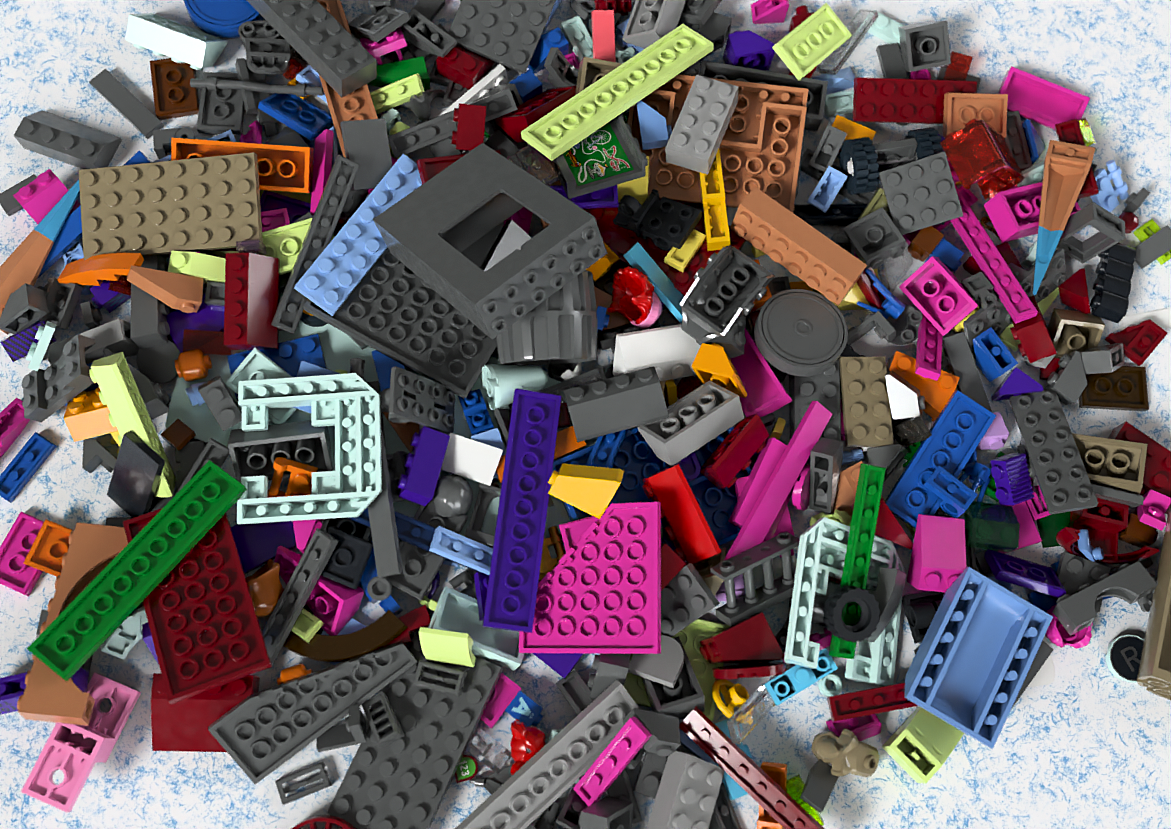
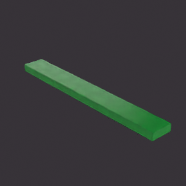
[829,463,886,659]

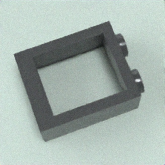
[1056,202,1126,263]

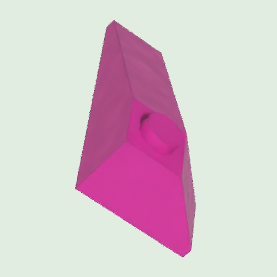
[274,546,364,636]

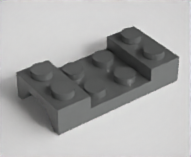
[22,334,95,422]

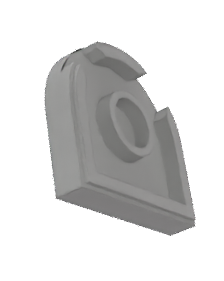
[628,635,684,688]

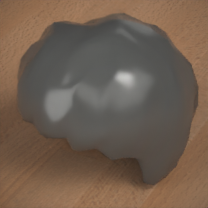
[433,475,473,518]

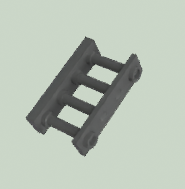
[710,532,800,627]

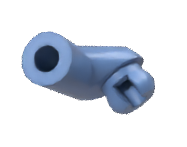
[1077,529,1104,562]

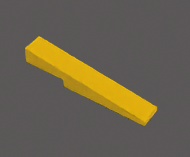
[699,149,730,251]

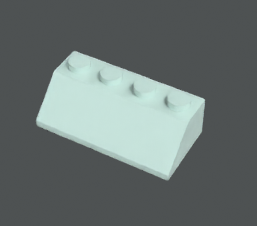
[125,13,228,70]

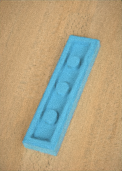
[623,242,684,324]

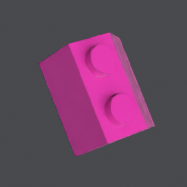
[13,169,81,224]

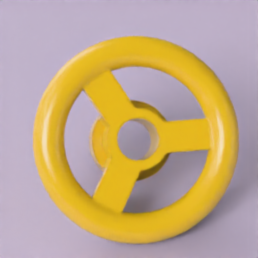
[712,679,751,723]

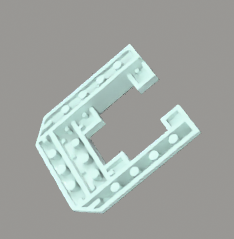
[237,373,382,524]
[784,517,905,686]

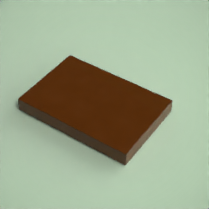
[150,58,200,120]

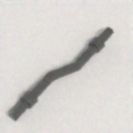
[190,77,324,97]

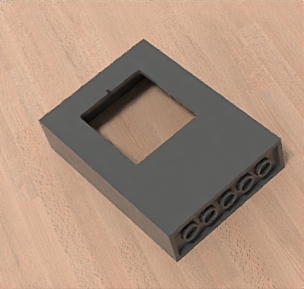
[373,143,607,339]

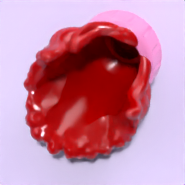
[608,266,663,329]

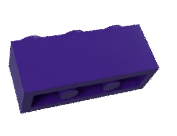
[398,426,450,506]

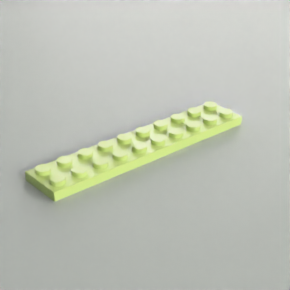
[521,24,714,161]

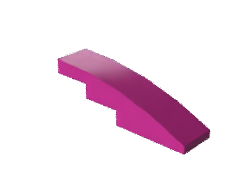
[0,398,30,458]

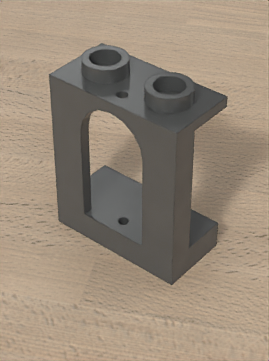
[464,482,501,548]

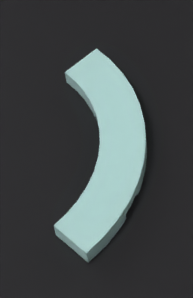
[101,606,148,659]

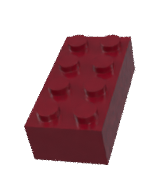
[1108,422,1171,515]

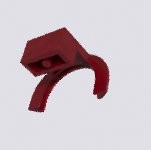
[1056,498,1159,564]

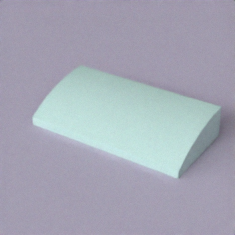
[429,586,524,671]

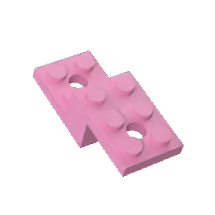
[21,672,141,812]

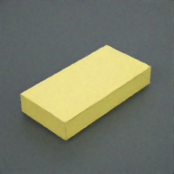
[664,229,706,273]

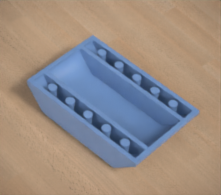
[904,567,1053,749]

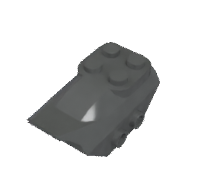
[680,245,775,343]

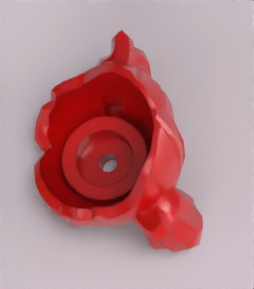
[510,719,547,775]

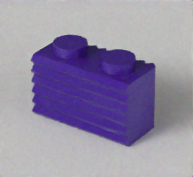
[990,453,1034,506]

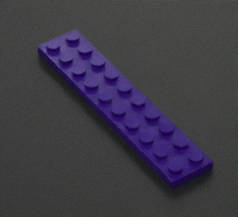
[482,389,561,633]

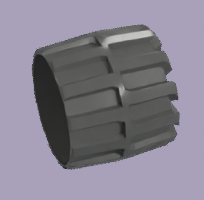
[496,270,597,365]

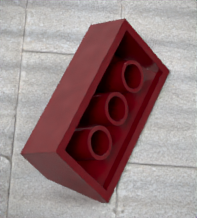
[494,85,577,144]
[224,253,280,350]

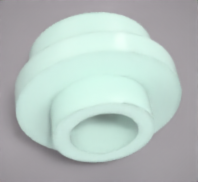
[818,673,843,697]

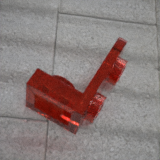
[943,51,973,81]

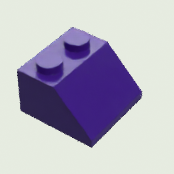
[723,30,775,71]

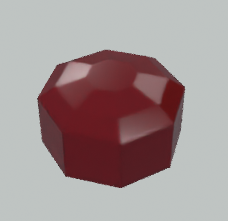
[1119,212,1139,234]

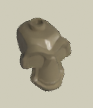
[811,728,879,777]

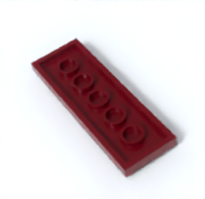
[853,77,977,124]

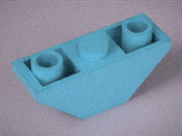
[764,648,838,706]

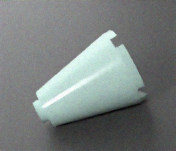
[481,364,548,410]

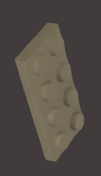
[839,356,894,447]

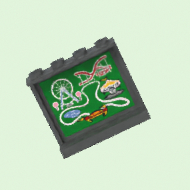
[549,113,648,199]

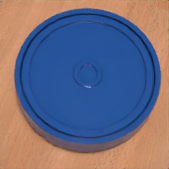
[184,0,265,38]

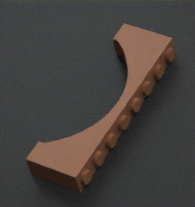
[17,522,128,726]

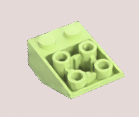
[882,706,964,783]

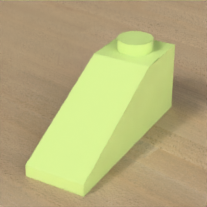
[168,251,226,283]

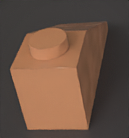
[127,265,203,313]

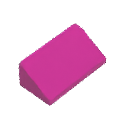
[826,714,881,741]

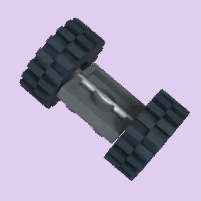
[839,127,944,195]

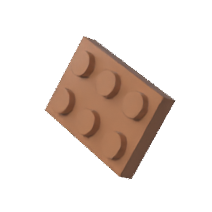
[943,93,1008,138]

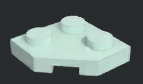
[26,321,56,371]

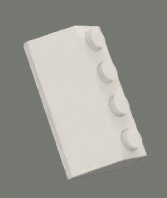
[613,324,701,381]

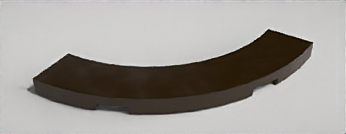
[283,610,407,662]

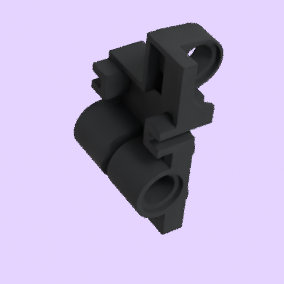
[613,189,702,251]
[902,591,946,655]

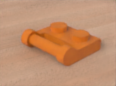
[268,457,318,498]

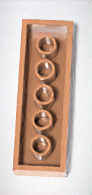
[730,187,867,306]

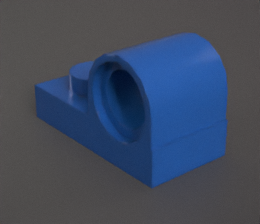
[924,466,978,518]

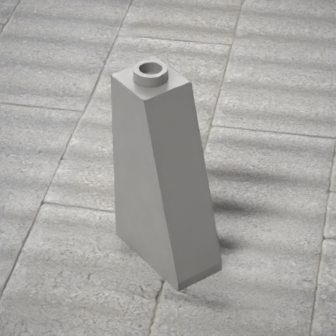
[47,318,140,365]

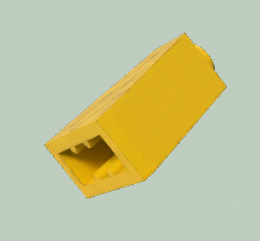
[548,463,624,519]

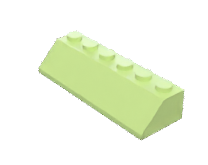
[89,352,176,497]

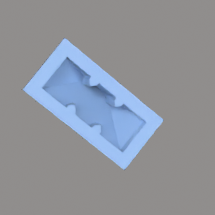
[812,67,855,95]
[807,166,848,213]

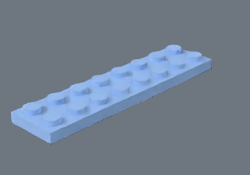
[294,154,422,316]

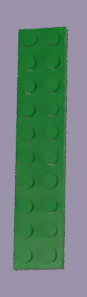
[27,460,247,682]

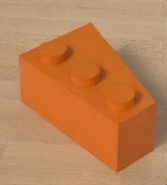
[886,351,960,422]

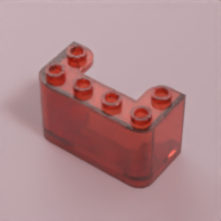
[940,119,1025,201]

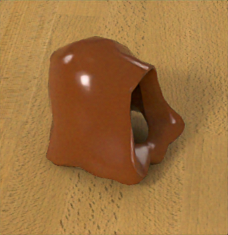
[246,559,284,617]

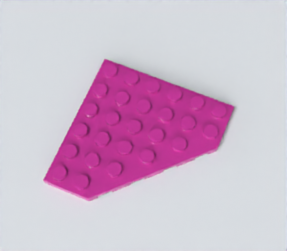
[519,502,661,654]

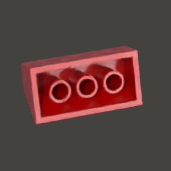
[642,464,721,565]

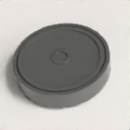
[754,289,848,377]

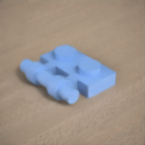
[1090,160,1129,212]

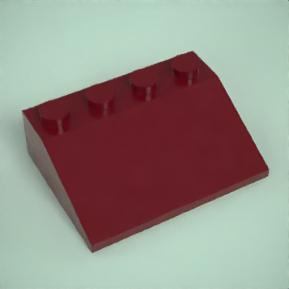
[151,673,260,752]

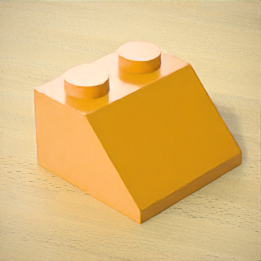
[691,343,747,398]

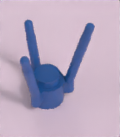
[857,269,906,319]
[958,463,991,523]

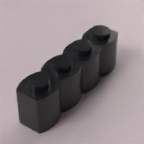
[1090,243,1136,323]

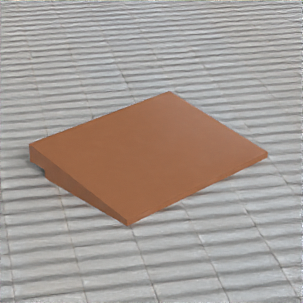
[628,74,808,213]

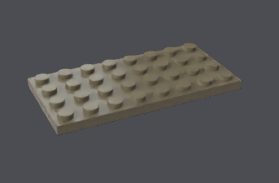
[79,152,263,260]

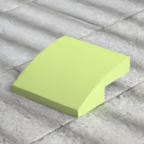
[419,627,476,667]

